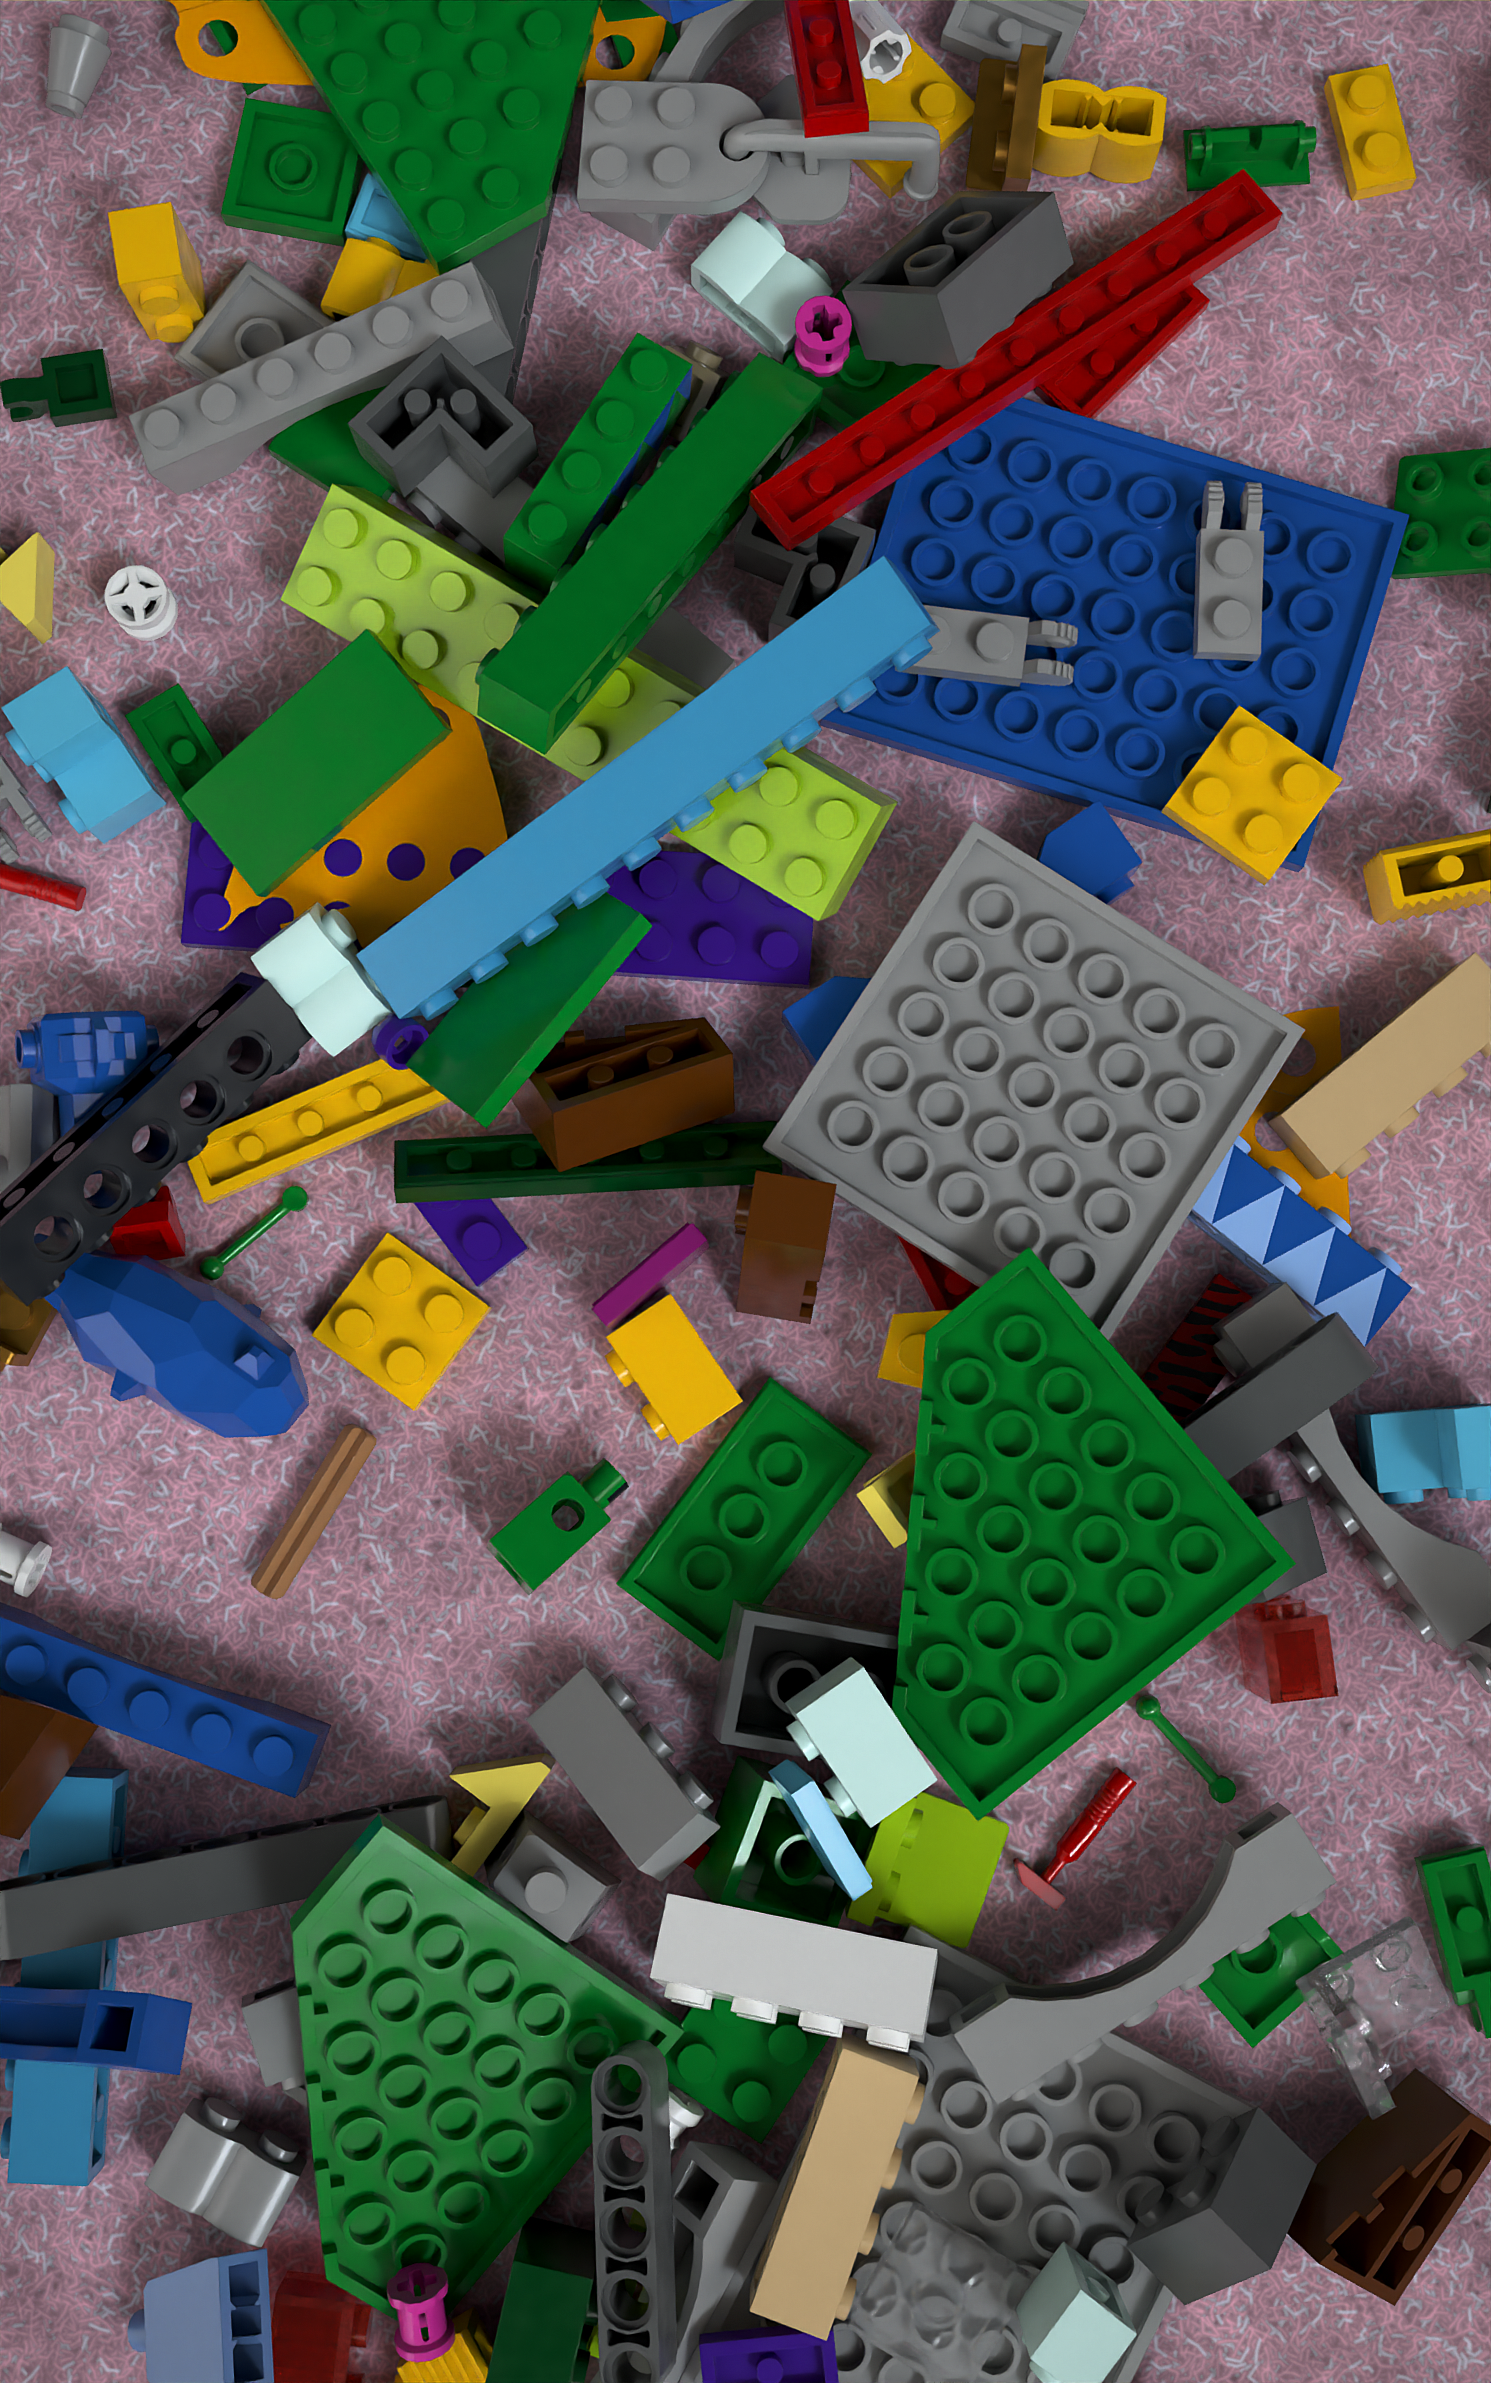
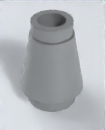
[45,14,112,119]

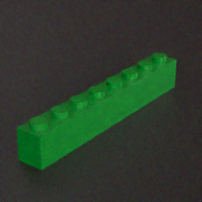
[475,352,823,755]

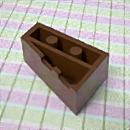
[511,1017,735,1172]
[734,1171,837,1324]
[0,1695,99,1840]
[1287,2068,1491,2306]

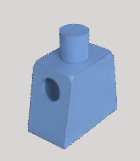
[127,2248,274,2383]

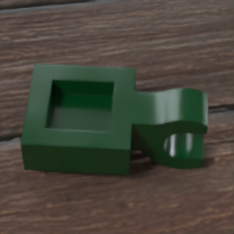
[0,349,117,427]

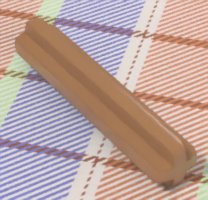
[251,1423,377,1600]

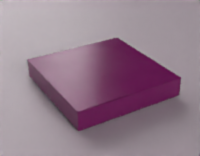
[592,1222,710,1330]

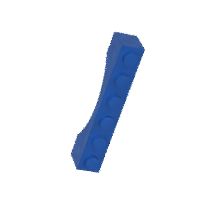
[781,800,1142,1068]
[0,1602,331,1798]
[0,1986,192,2075]

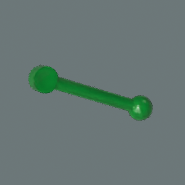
[199,1186,309,1281]
[1135,1695,1236,1803]

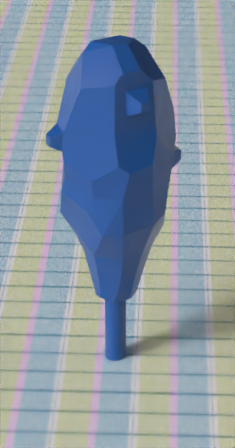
[34,1233,309,1438]

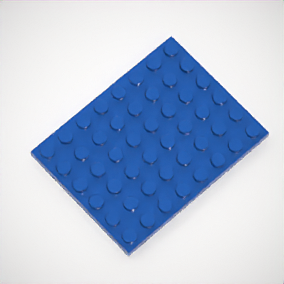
[820,371,1409,872]

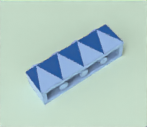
[1187,1135,1412,1347]

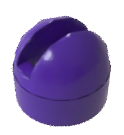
[371,1013,429,1070]

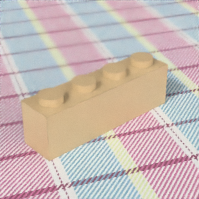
[1267,952,1491,1180]
[750,2032,925,2341]

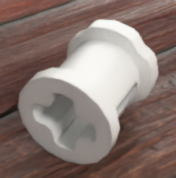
[0,1523,52,1598]

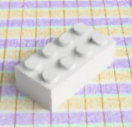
[650,1893,938,2052]

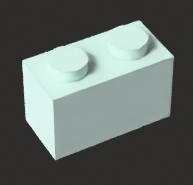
[785,1657,938,1828]
[1015,2241,1137,2383]

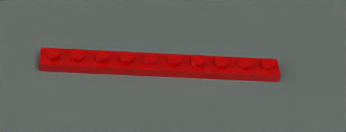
[749,169,1283,552]

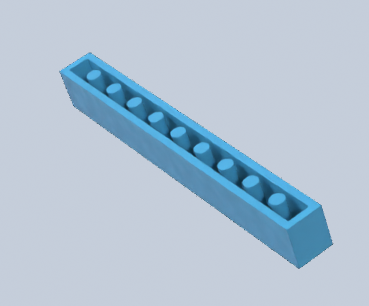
[356,555,940,1021]

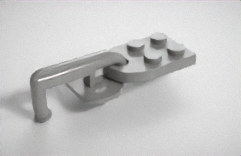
[577,80,940,225]

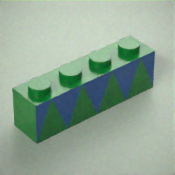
[503,332,693,595]

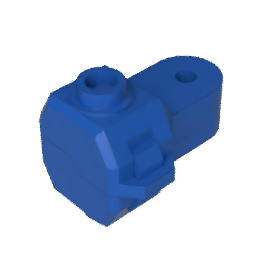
[15,1011,160,1175]

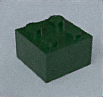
[485,2217,598,2383]

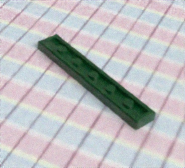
[394,1121,783,1204]

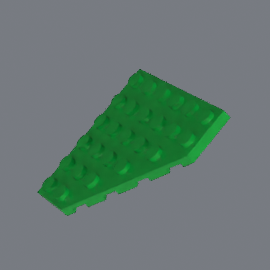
[258,0,603,276]
[892,1247,1296,1821]
[289,1813,685,2339]

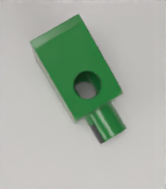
[486,1458,629,1595]

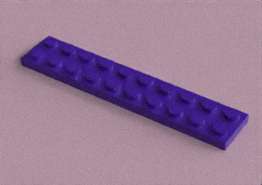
[181,820,813,989]

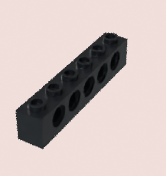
[0,972,313,1307]

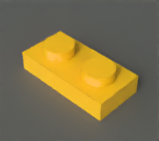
[1324,63,1417,201]

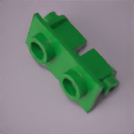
[1183,120,1317,192]

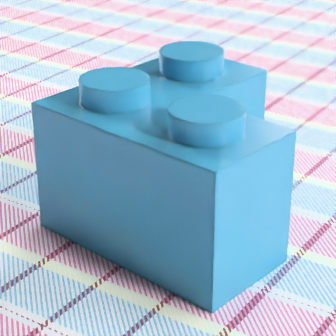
[1,666,167,844]
[1355,1403,1491,1504]

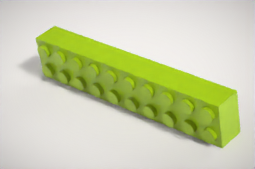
[280,483,898,922]

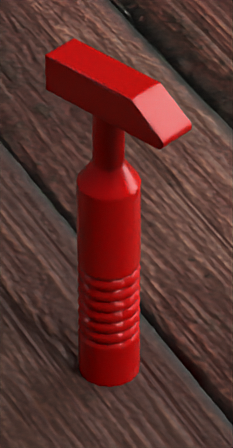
[0,863,86,911]
[1013,1767,1137,1911]

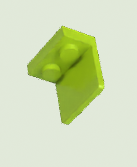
[845,1791,1009,1949]

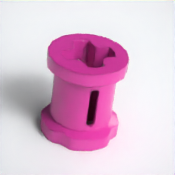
[794,296,852,377]
[387,2263,455,2362]

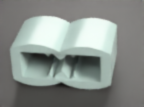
[691,211,834,363]
[250,902,394,1057]

